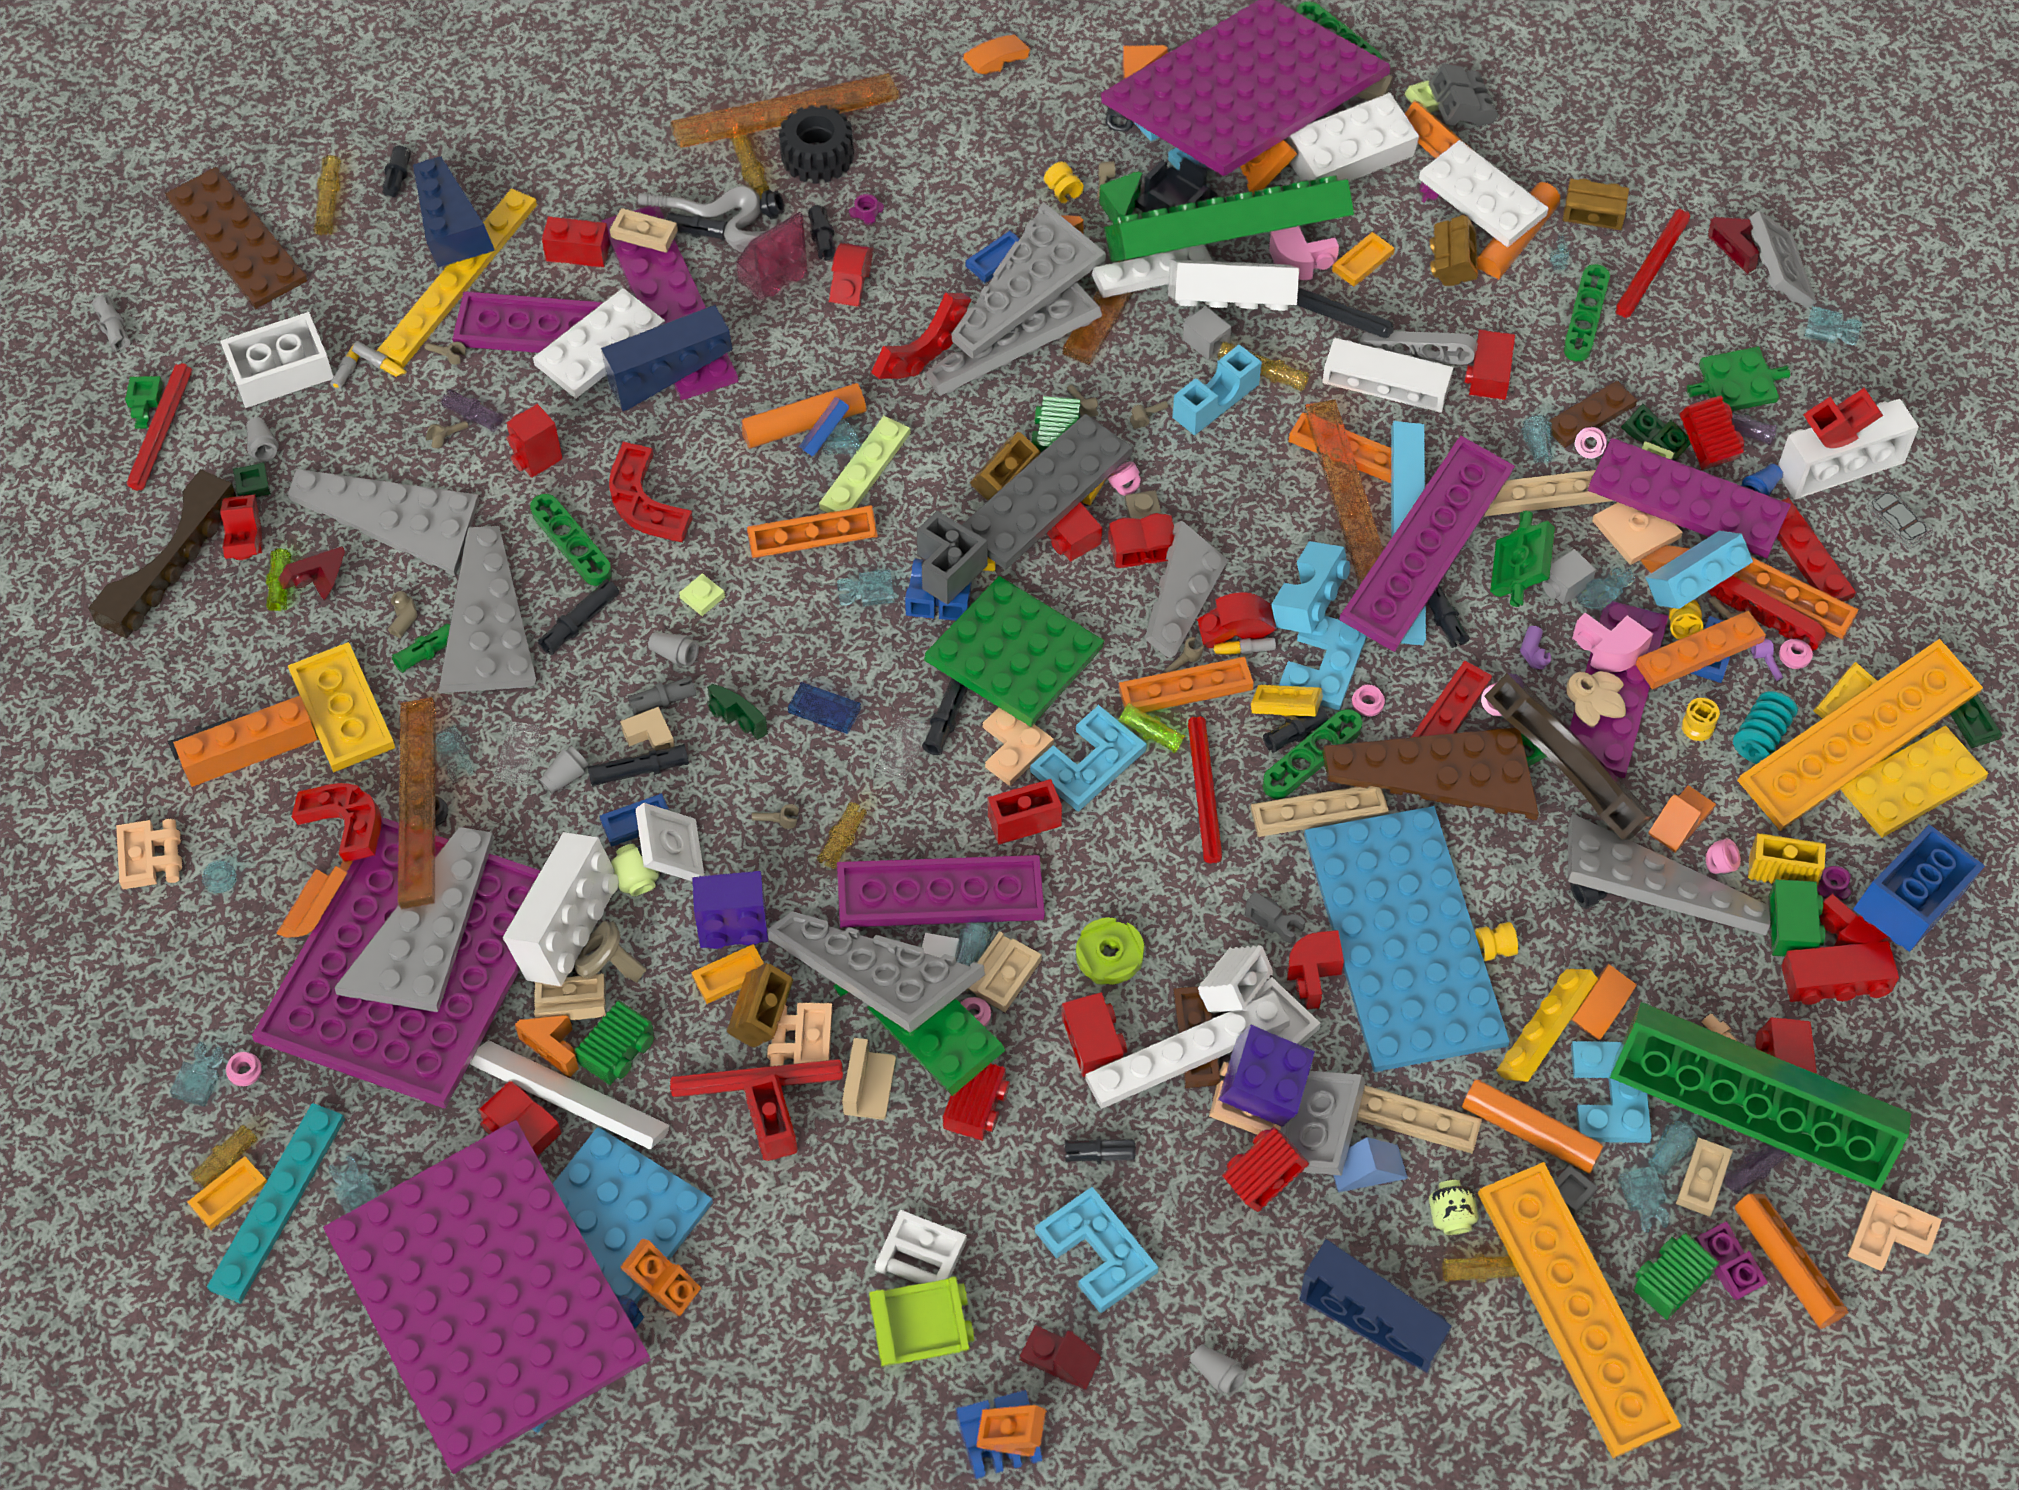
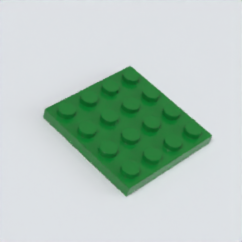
[924,576,1105,727]

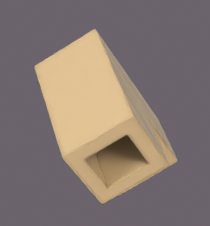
[620,707,675,751]

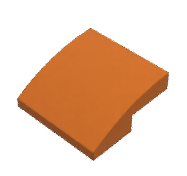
[276,866,347,938]

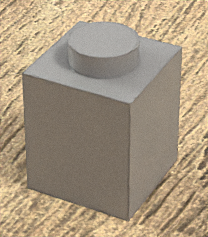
[1183,306,1231,361]
[1542,549,1596,605]

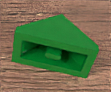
[1099,171,1142,224]

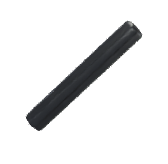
[1296,288,1394,339]

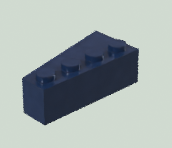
[413,156,495,268]
[601,305,733,411]
[1299,1239,1452,1373]

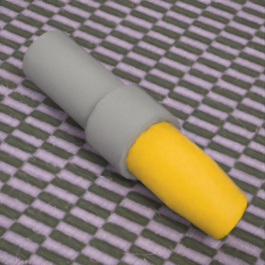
[352,341,407,377]
[330,345,360,390]
[1214,637,1276,655]

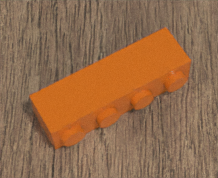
[173,696,317,787]

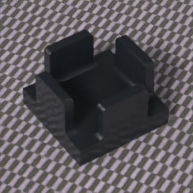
[1135,158,1218,214]

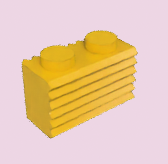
[1748,833,1826,884]

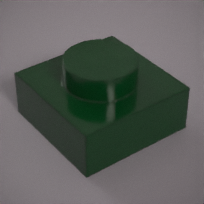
[233,462,271,497]

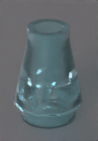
[1521,415,1553,463]
[956,922,992,966]
[1648,1120,1697,1175]

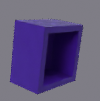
[692,871,768,949]
[1218,1025,1315,1127]

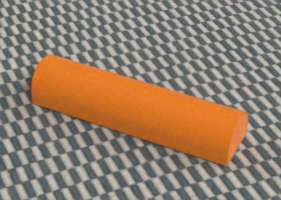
[1477,182,1561,279]
[741,383,866,449]
[747,505,878,559]
[1733,557,1859,640]
[1462,1079,1603,1174]
[1734,1194,1848,1329]

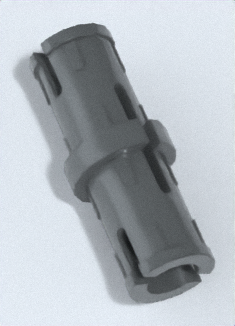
[628,676,696,716]

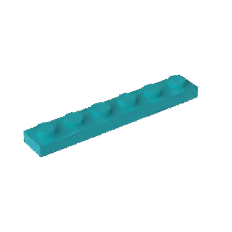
[207,1103,345,1304]

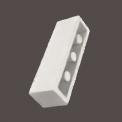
[1323,338,1454,413]

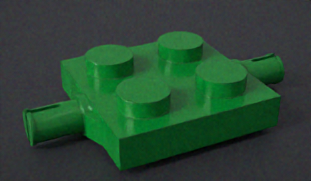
[1687,346,1790,411]
[1490,511,1555,607]

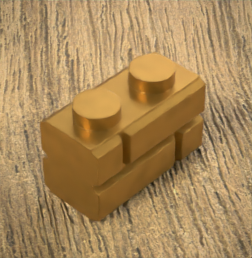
[1562,178,1629,230]
[1430,215,1478,286]
[969,431,1041,500]
[727,963,794,1048]

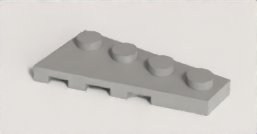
[1145,520,1228,658]

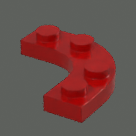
[871,293,972,379]
[609,442,693,543]
[291,783,382,862]

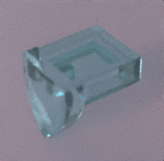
[823,417,861,455]

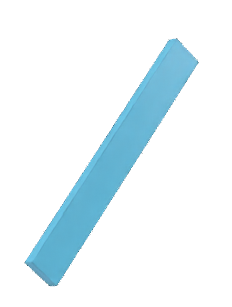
[1391,421,1426,646]

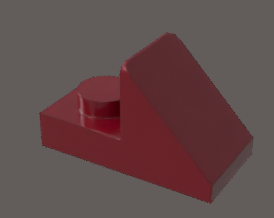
[1708,217,1759,274]
[278,546,345,600]
[1019,1325,1101,1390]

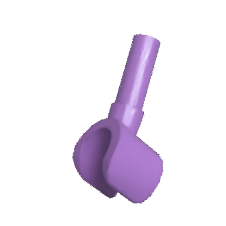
[1750,639,1784,681]

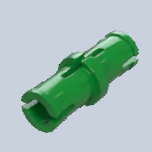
[392,623,450,673]

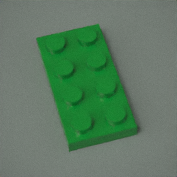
[867,998,1006,1096]

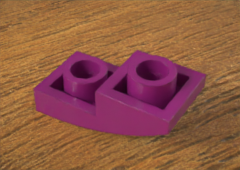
[1693,1221,1768,1300]

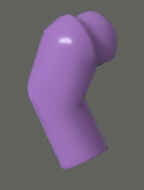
[1520,626,1551,669]

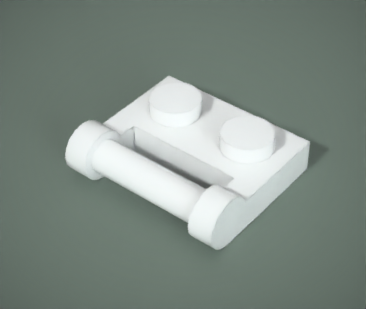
[875,1210,967,1284]

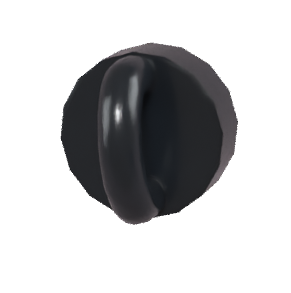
[1105,107,1133,132]
[1570,883,1608,909]

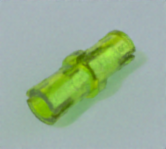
[266,548,292,611]
[1118,702,1185,754]

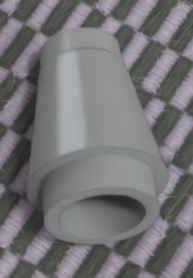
[246,417,278,462]
[648,632,699,667]
[539,746,589,794]
[1190,1344,1246,1395]

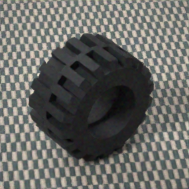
[779,105,854,184]

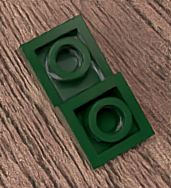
[1621,404,1691,461]
[707,684,768,740]

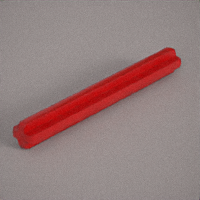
[1615,209,1691,318]
[126,363,192,491]
[1188,716,1222,864]
[670,1059,843,1097]

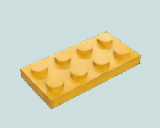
[288,642,395,773]
[1841,725,1989,838]

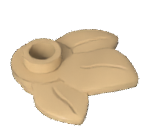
[1567,671,1626,727]

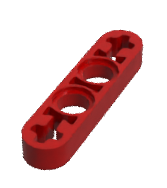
[1708,575,1826,651]

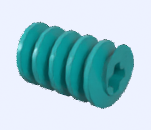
[1733,691,1798,764]

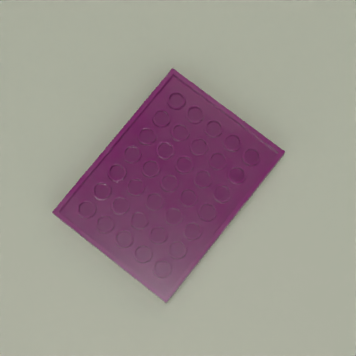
[1101,0,1390,176]
[252,817,541,1109]
[323,1120,651,1475]

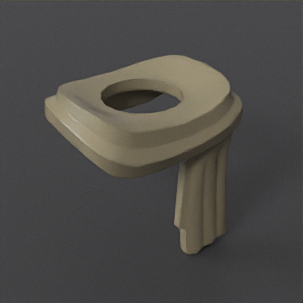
[574,921,646,983]

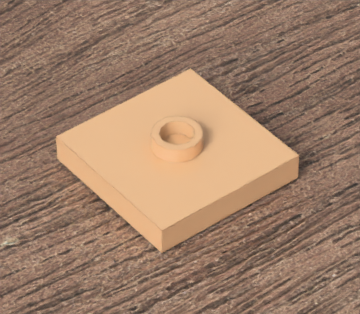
[1592,503,1683,565]

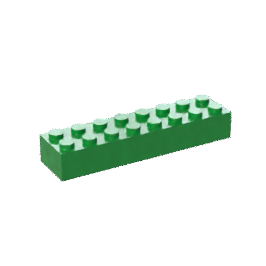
[1104,175,1354,262]
[1610,1002,1911,1191]

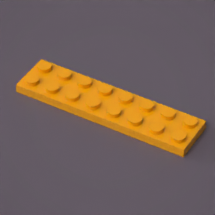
[1737,639,1983,831]
[1478,1162,1682,1459]

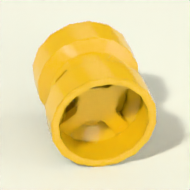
[1044,162,1084,204]
[1669,600,1703,640]
[1681,698,1720,741]
[1475,922,1518,961]

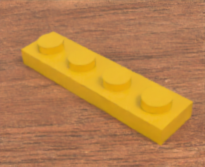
[1496,968,1598,1082]

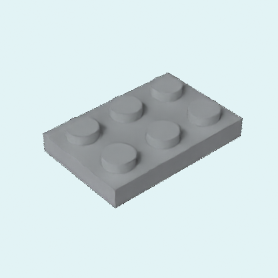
[1749,211,1817,308]
[1280,1071,1366,1176]

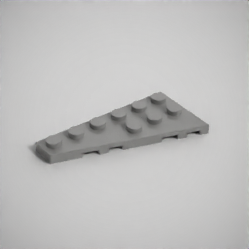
[952,202,1106,359]
[925,282,1102,396]
[288,469,479,577]
[438,526,536,693]
[1568,814,1770,936]
[335,827,494,1012]
[767,911,985,1033]

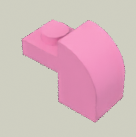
[1269,226,1339,280]
[1572,613,1653,672]

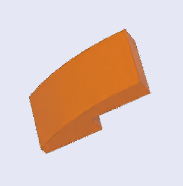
[963,35,1030,74]
[1571,964,1637,1040]
[620,1239,701,1316]

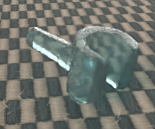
[1550,235,1569,270]

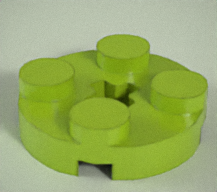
[1075,917,1144,985]

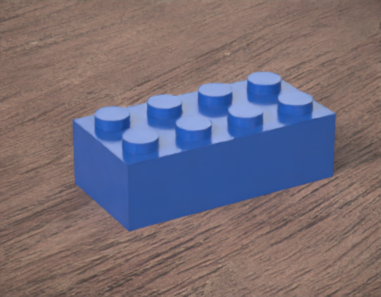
[1853,824,1985,952]

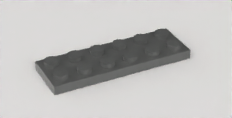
[962,414,1133,570]

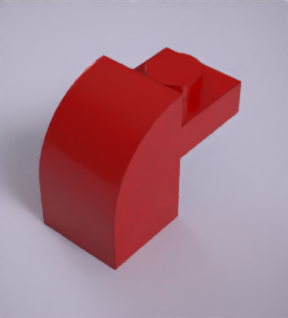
[829,242,874,307]
[1803,388,1884,448]
[220,495,262,560]
[1197,592,1277,649]
[1819,894,1892,946]
[1287,930,1344,1010]

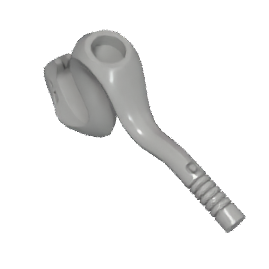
[638,186,781,254]

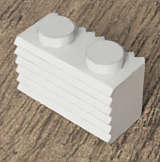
[1198,945,1273,1012]

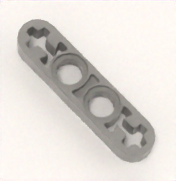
[1359,331,1478,365]

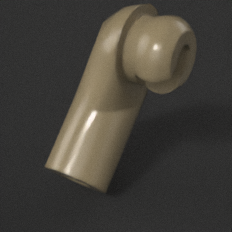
[388,591,417,639]

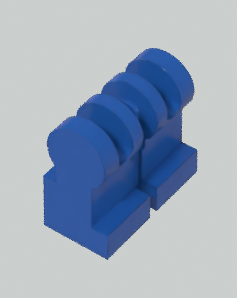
[905,558,972,621]
[956,1390,1042,1479]

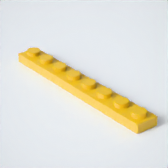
[376,188,537,368]

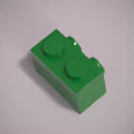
[1768,879,1825,957]

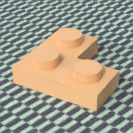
[983,708,1054,786]
[1847,1191,1942,1271]

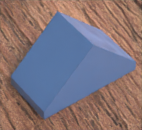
[1333,1137,1407,1192]

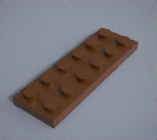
[165,167,307,309]

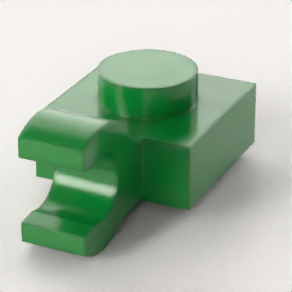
[125,376,163,428]

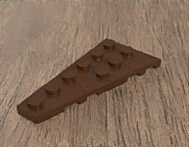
[1322,727,1539,820]

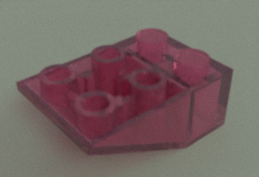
[736,212,808,301]

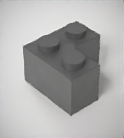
[917,511,988,605]

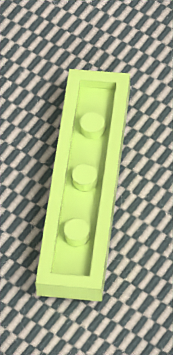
[819,416,910,513]

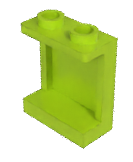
[868,1276,975,1367]

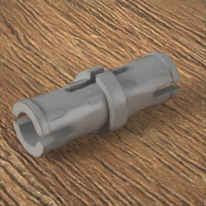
[92,295,130,351]

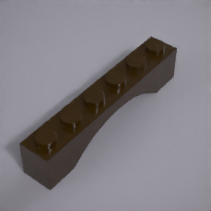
[88,469,237,639]
[1484,673,1655,840]

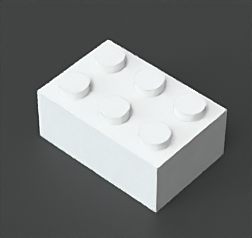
[220,312,333,408]

